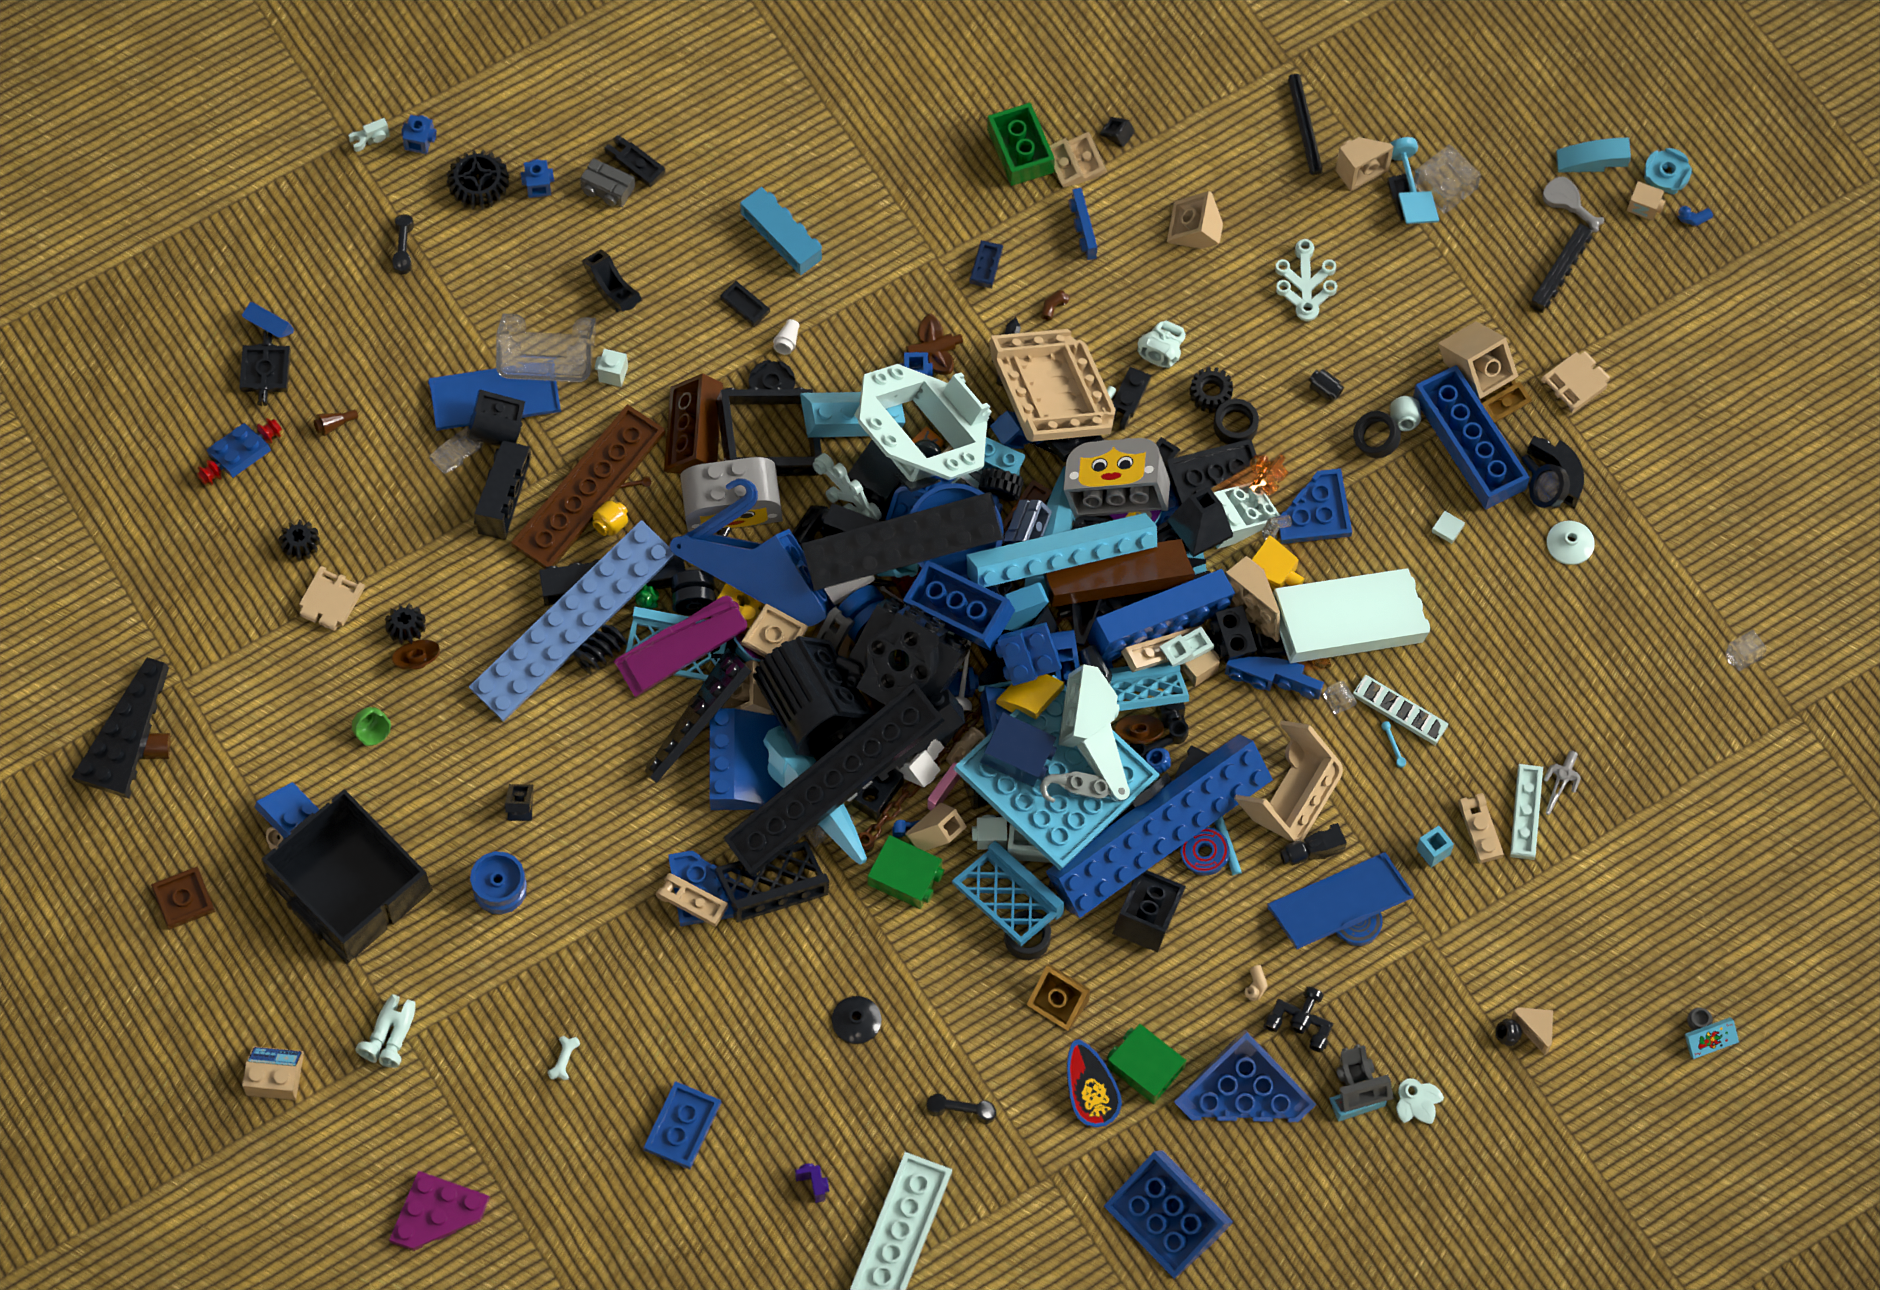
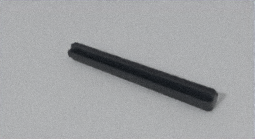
[1288,73,1323,176]

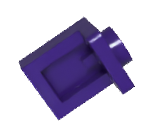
[795,1163,829,1203]

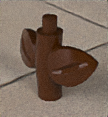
[906,313,963,375]

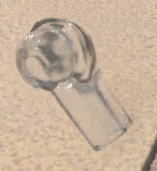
[1262,515,1292,540]

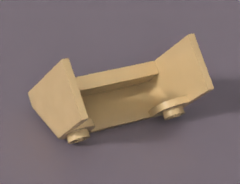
[1234,720,1343,842]

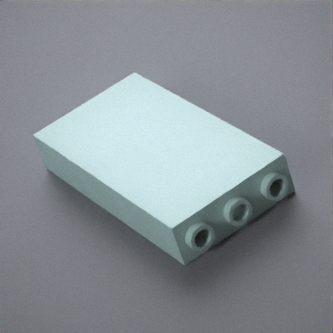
[1273,568,1430,663]

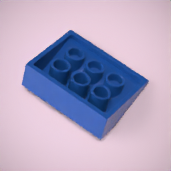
[710,708,783,810]
[1104,1150,1233,1278]

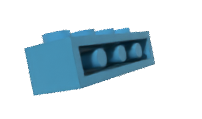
[740,187,822,276]

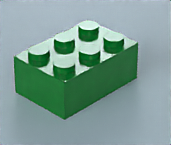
[987,102,1055,186]

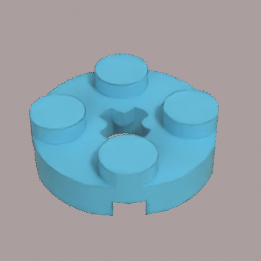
[1645,148,1692,194]

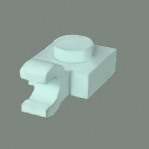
[348,118,390,152]

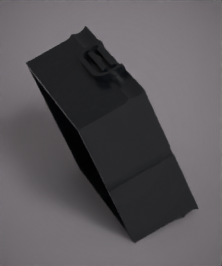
[262,789,433,964]

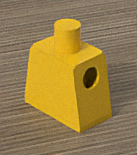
[1252,535,1305,592]

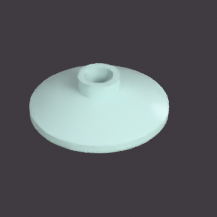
[1546,521,1594,565]

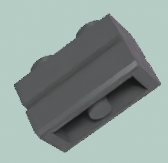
[580,159,635,207]

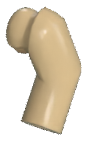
[1245,965,1268,1001]

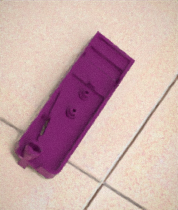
[613,595,747,697]

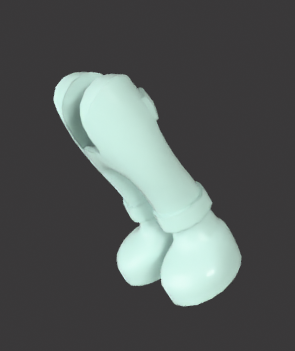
[356,994,416,1068]

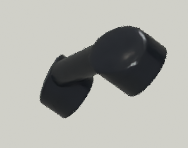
[392,214,414,275]
[1129,720,1189,760]
[926,1093,996,1124]

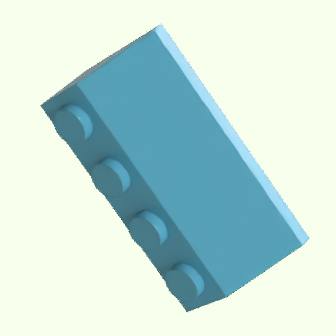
[800,392,905,437]

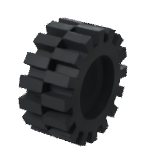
[1190,367,1233,413]
[978,468,1024,501]

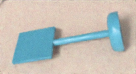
[1390,137,1439,224]

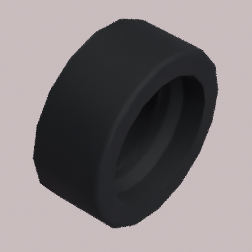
[1213,399,1259,444]
[1353,411,1401,458]
[1004,910,1051,960]

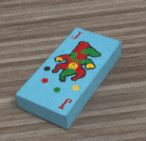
[1685,1017,1739,1059]

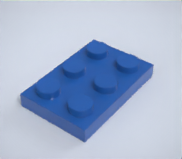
[644,1081,721,1170]

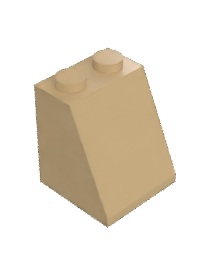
[1438,321,1518,399]

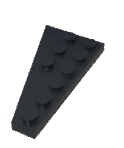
[645,648,752,783]
[72,657,169,799]

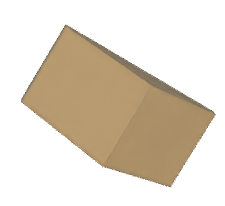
[1511,1007,1553,1055]

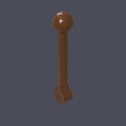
[619,476,651,489]

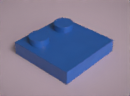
[254,782,319,839]

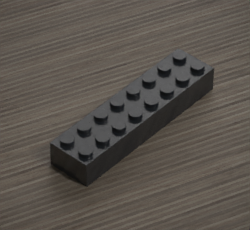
[802,492,1004,591]

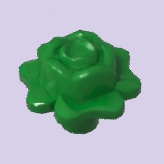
[635,585,659,610]

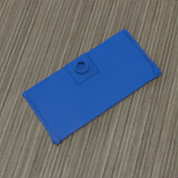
[428,360,561,431]
[1267,852,1414,950]

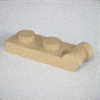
[1458,793,1504,864]
[656,873,728,927]

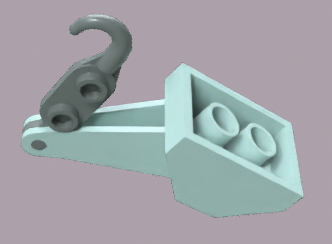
[1040,664,1130,803]

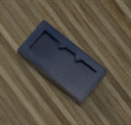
[969,240,1003,289]

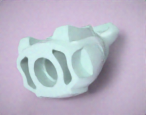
[1138,320,1185,368]

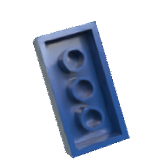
[903,560,1015,651]

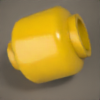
[592,501,628,536]

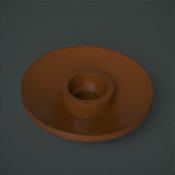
[392,640,440,669]
[1115,715,1164,744]

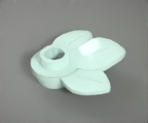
[1396,1078,1444,1124]

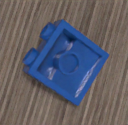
[995,622,1062,686]

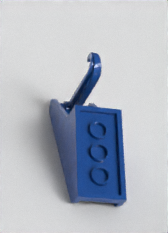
[670,478,839,626]

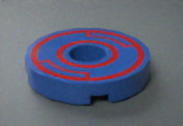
[1180,827,1230,876]

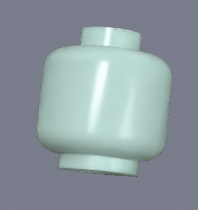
[1390,396,1421,431]

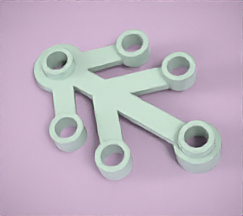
[1275,239,1337,322]
[813,453,882,521]

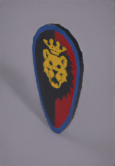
[1067,1039,1122,1127]

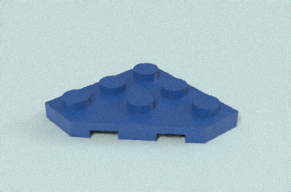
[1277,468,1352,544]
[668,850,748,926]

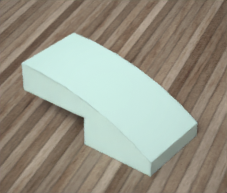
[1160,627,1214,667]

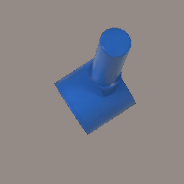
[892,820,920,838]

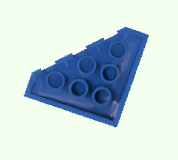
[1174,1029,1316,1122]

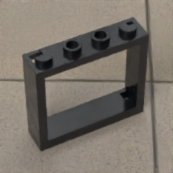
[716,387,822,476]

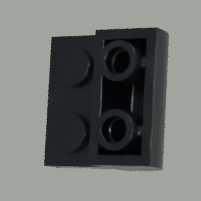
[466,390,525,447]

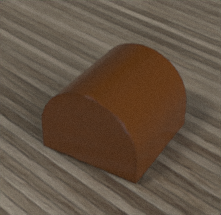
[143,733,171,759]

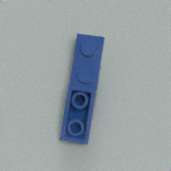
[1225,657,1324,700]

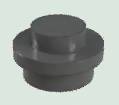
[1687,1008,1713,1030]

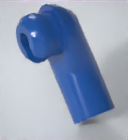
[1678,206,1713,226]

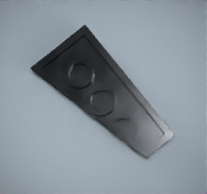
[1164,439,1259,506]

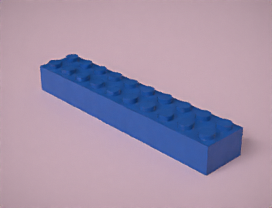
[1046,734,1273,918]

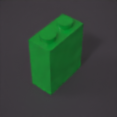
[868,835,945,909]
[1107,1023,1187,1104]

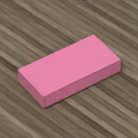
[928,762,961,810]

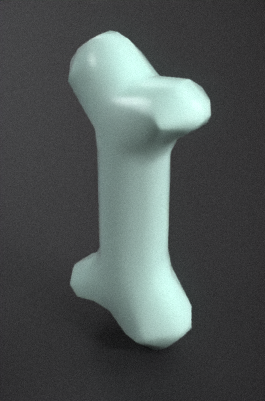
[548,1036,580,1081]

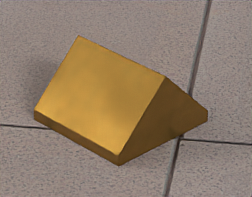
[1026,964,1090,1031]

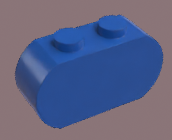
[1050,630,1079,687]

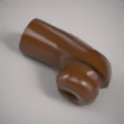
[1041,290,1069,321]

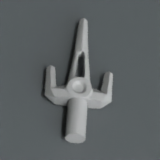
[1544,751,1581,815]

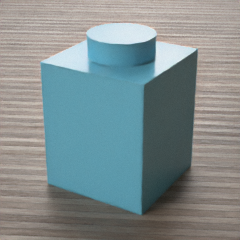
[1416,826,1454,868]

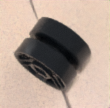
[670,570,716,616]

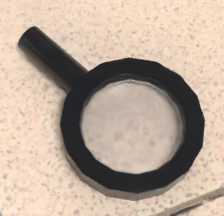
[1521,454,1570,510]

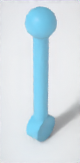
[978,681,1012,692]
[1381,721,1406,768]

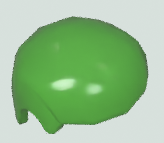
[352,707,391,746]

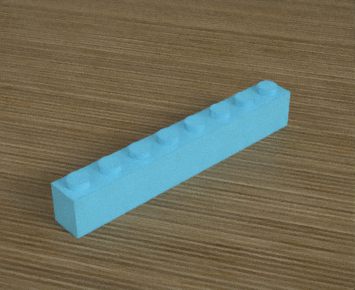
[967,513,1157,587]

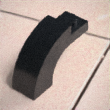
[581,249,643,312]
[1527,435,1584,509]

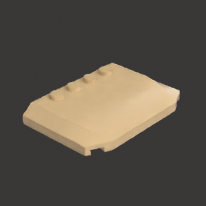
[989,329,1116,442]

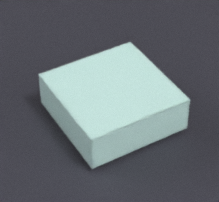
[1432,511,1465,544]

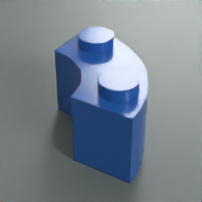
[990,411,1044,449]

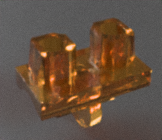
[1249,453,1289,496]

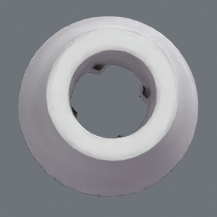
[773,319,799,355]

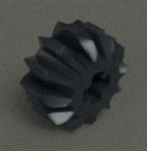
[279,519,320,562]
[385,603,426,645]

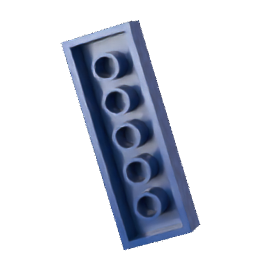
[1413,365,1530,510]
[1087,569,1235,661]

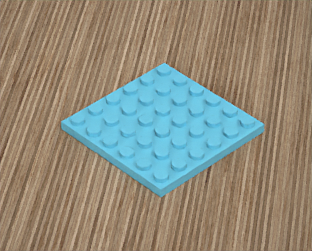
[953,675,1160,870]

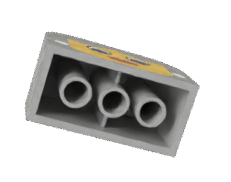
[1064,438,1170,518]
[680,457,783,532]

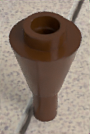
[313,409,358,436]

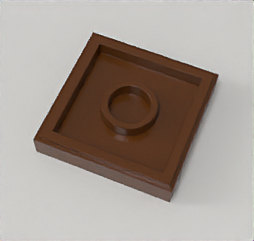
[151,866,215,930]

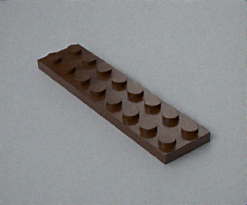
[511,404,665,569]

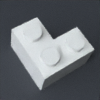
[895,739,944,787]

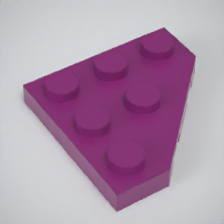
[389,1171,490,1251]

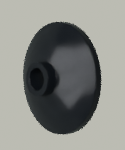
[832,996,882,1044]

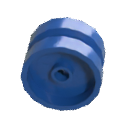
[838,585,884,644]
[470,851,527,914]

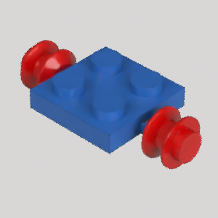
[197,418,282,486]

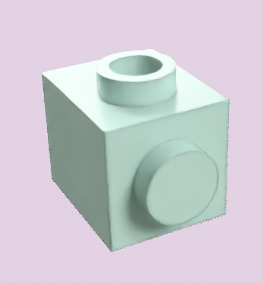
[595,349,628,387]
[972,815,1007,850]

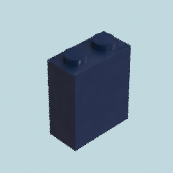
[980,712,1057,787]

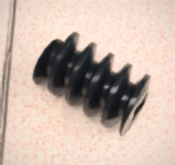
[573,624,628,675]

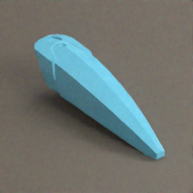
[1024,466,1075,599]
[763,726,867,864]

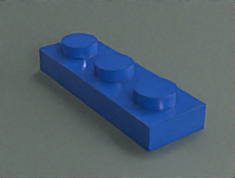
[1069,188,1097,260]

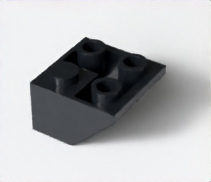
[1166,487,1233,557]

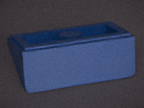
[242,302,295,338]

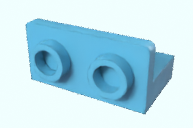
[982,437,1025,476]

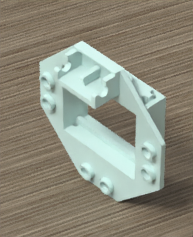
[854,364,992,482]

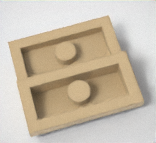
[1050,131,1108,187]

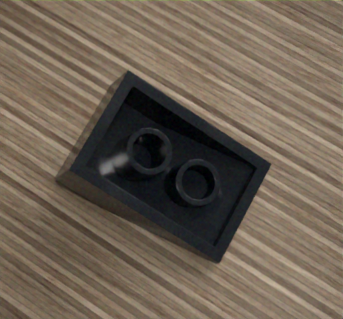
[1112,870,1186,953]

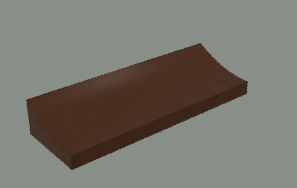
[1043,539,1195,607]

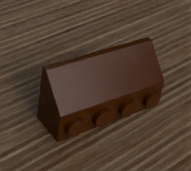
[664,373,723,474]

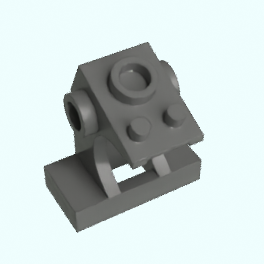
[1336,1044,1393,1112]

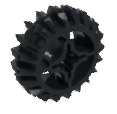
[447,149,510,210]

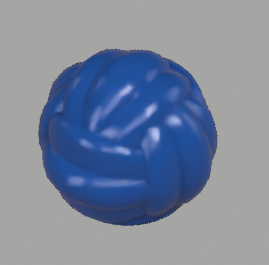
[1145,748,1171,774]

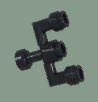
[1263,987,1334,1053]

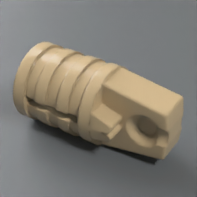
[946,727,986,766]

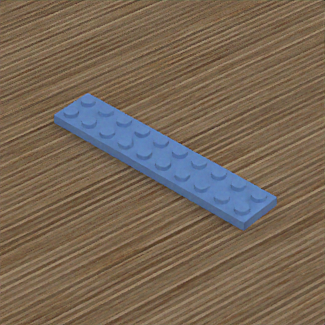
[469,520,676,722]

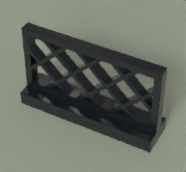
[715,841,830,923]

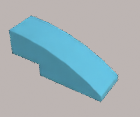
[1556,137,1631,172]

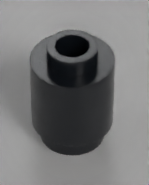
[1308,369,1345,402]

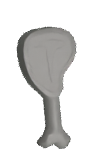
[1542,177,1604,233]

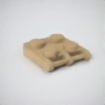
[1541,351,1610,413]
[299,566,365,631]

